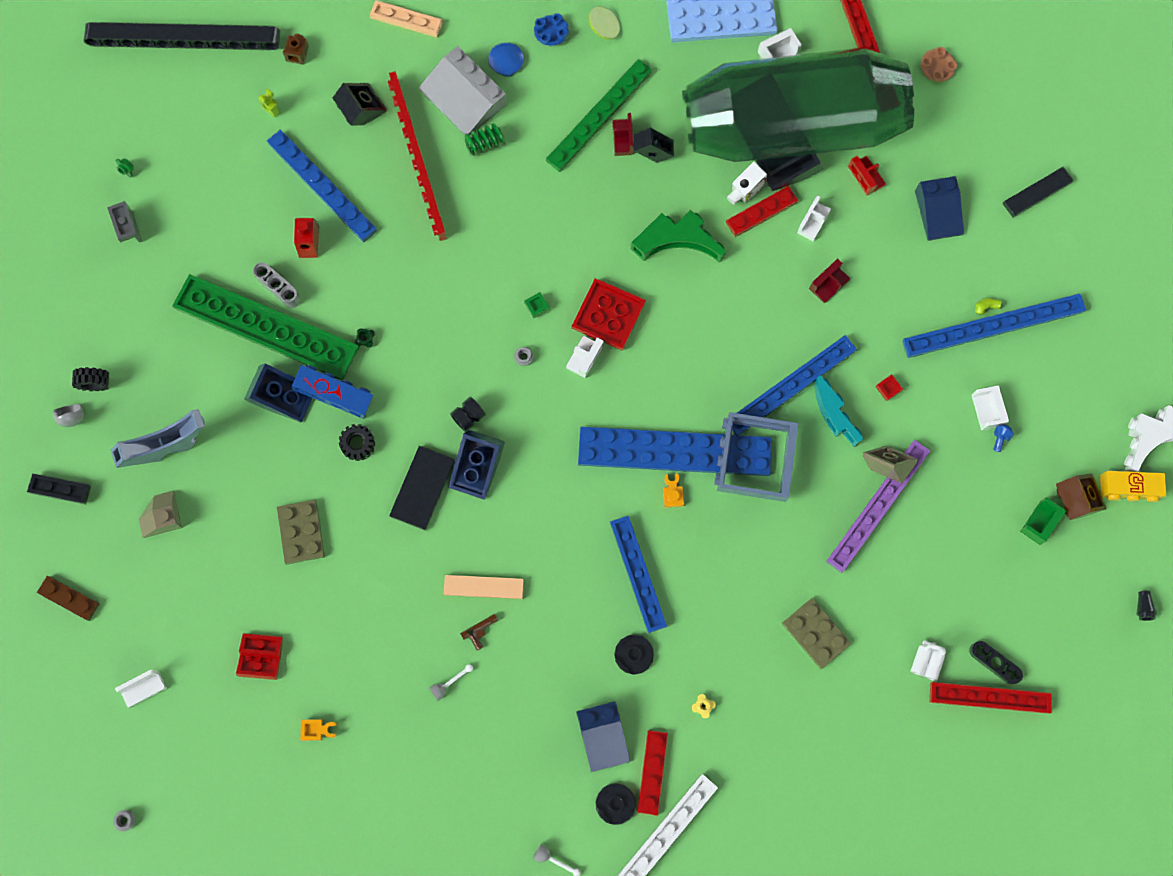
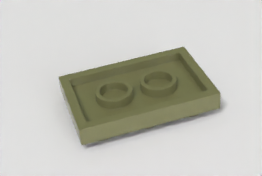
[277,500,325,565]
[781,598,851,670]

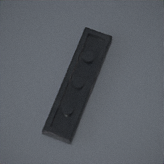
[1002,167,1074,218]

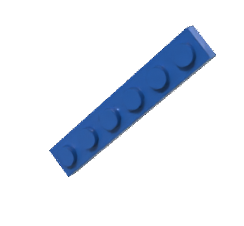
[610,516,667,633]

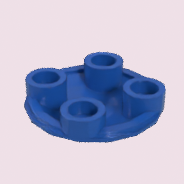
[534,13,569,46]
[489,43,524,77]

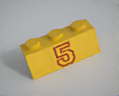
[1100,471,1166,502]

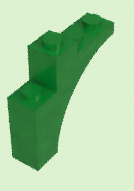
[631,210,726,263]

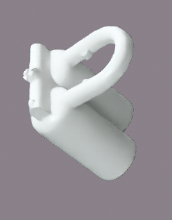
[910,640,946,681]

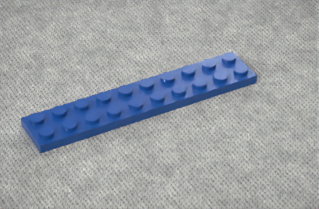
[578,427,771,476]

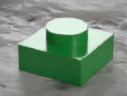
[524,292,550,318]

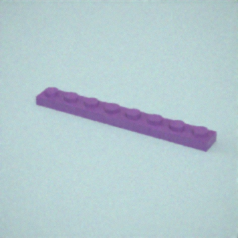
[826,440,930,573]

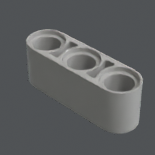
[253,262,301,308]

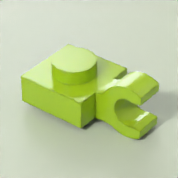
[258,88,280,118]

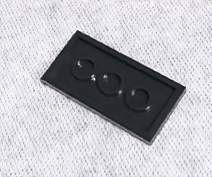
[389,446,455,531]

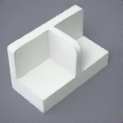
[797,195,831,241]
[566,336,604,378]

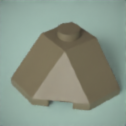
[139,491,182,538]

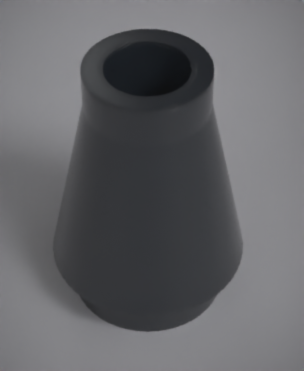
[1136,591,1157,621]

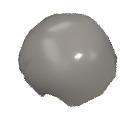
[53,404,84,427]

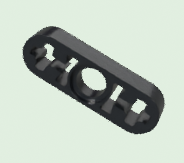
[969,641,1023,684]

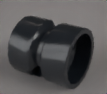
[450,396,486,432]

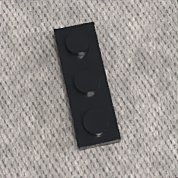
[27,473,91,505]

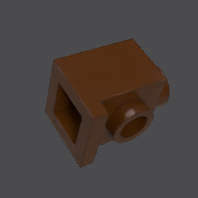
[283,34,309,65]

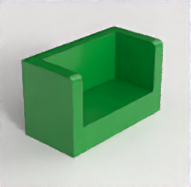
[1020,498,1066,545]

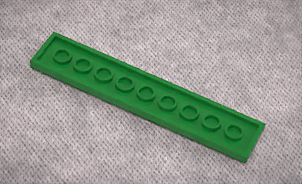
[172,274,359,380]

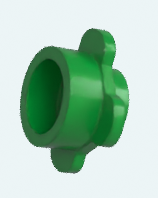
[115,158,134,177]

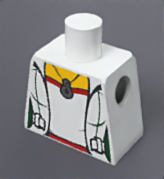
[727,162,767,205]

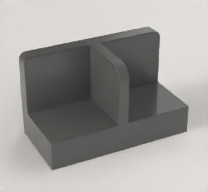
[107,201,142,242]

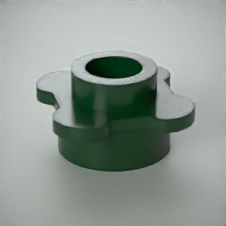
[355,328,375,348]

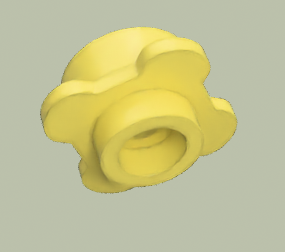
[692,694,715,718]

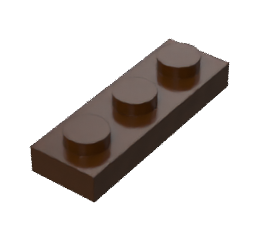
[36,576,100,621]

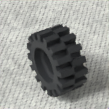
[72,367,109,392]
[338,424,375,461]

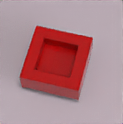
[875,374,903,401]

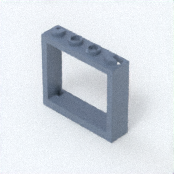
[714,412,798,502]

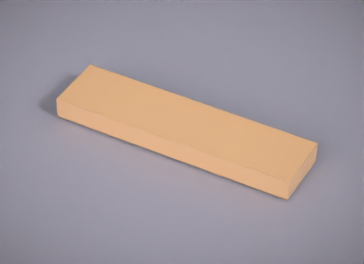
[370,0,443,38]
[444,575,524,599]

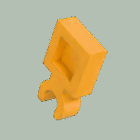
[663,473,684,508]
[300,720,337,741]

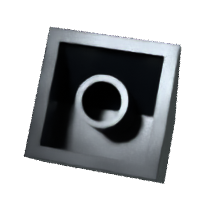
[332,83,387,126]

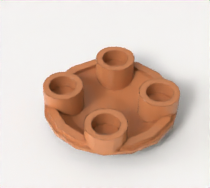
[920,47,957,82]

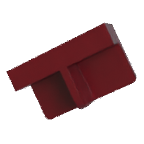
[612,113,633,156]
[809,258,850,303]

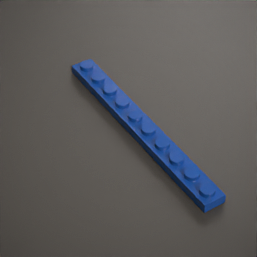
[902,293,1086,358]

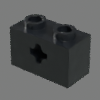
[633,128,674,163]

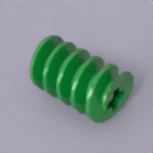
[464,123,505,156]

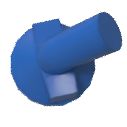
[993,424,1014,452]

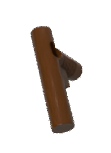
[460,614,498,651]

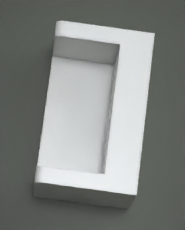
[758,28,801,69]
[971,385,1009,431]

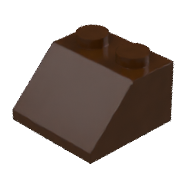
[1056,474,1106,520]

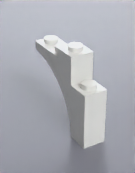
[1124,405,1173,472]

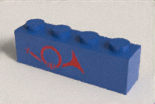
[292,365,373,419]

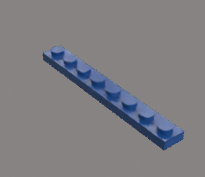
[267,129,377,243]
[732,335,857,436]

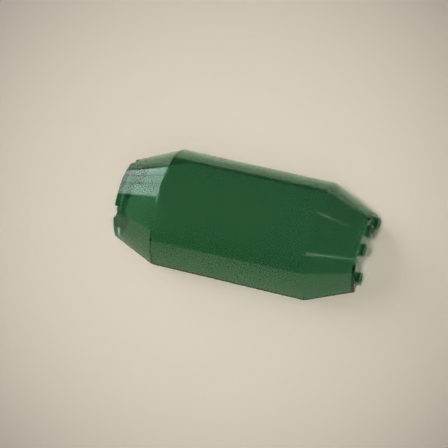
[682,47,915,162]

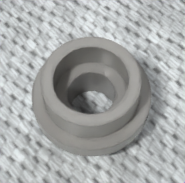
[514,347,533,366]
[114,810,135,831]

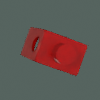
[294,218,319,258]

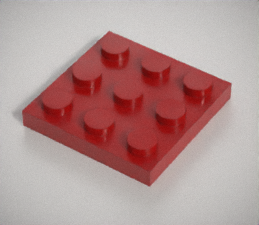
[571,278,646,351]

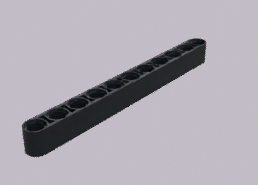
[83,22,280,50]

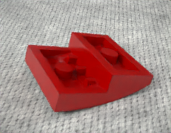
[236,633,283,680]

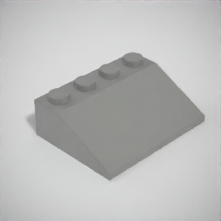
[419,46,507,135]

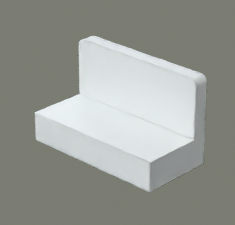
[115,669,167,708]

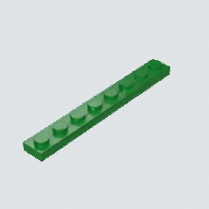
[546,59,652,172]

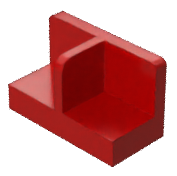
[848,156,886,196]

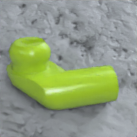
[975,298,1002,315]

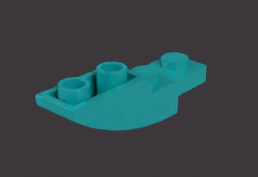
[814,375,863,447]

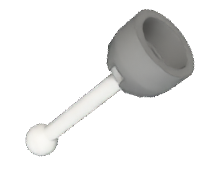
[429,664,473,701]
[533,844,581,876]

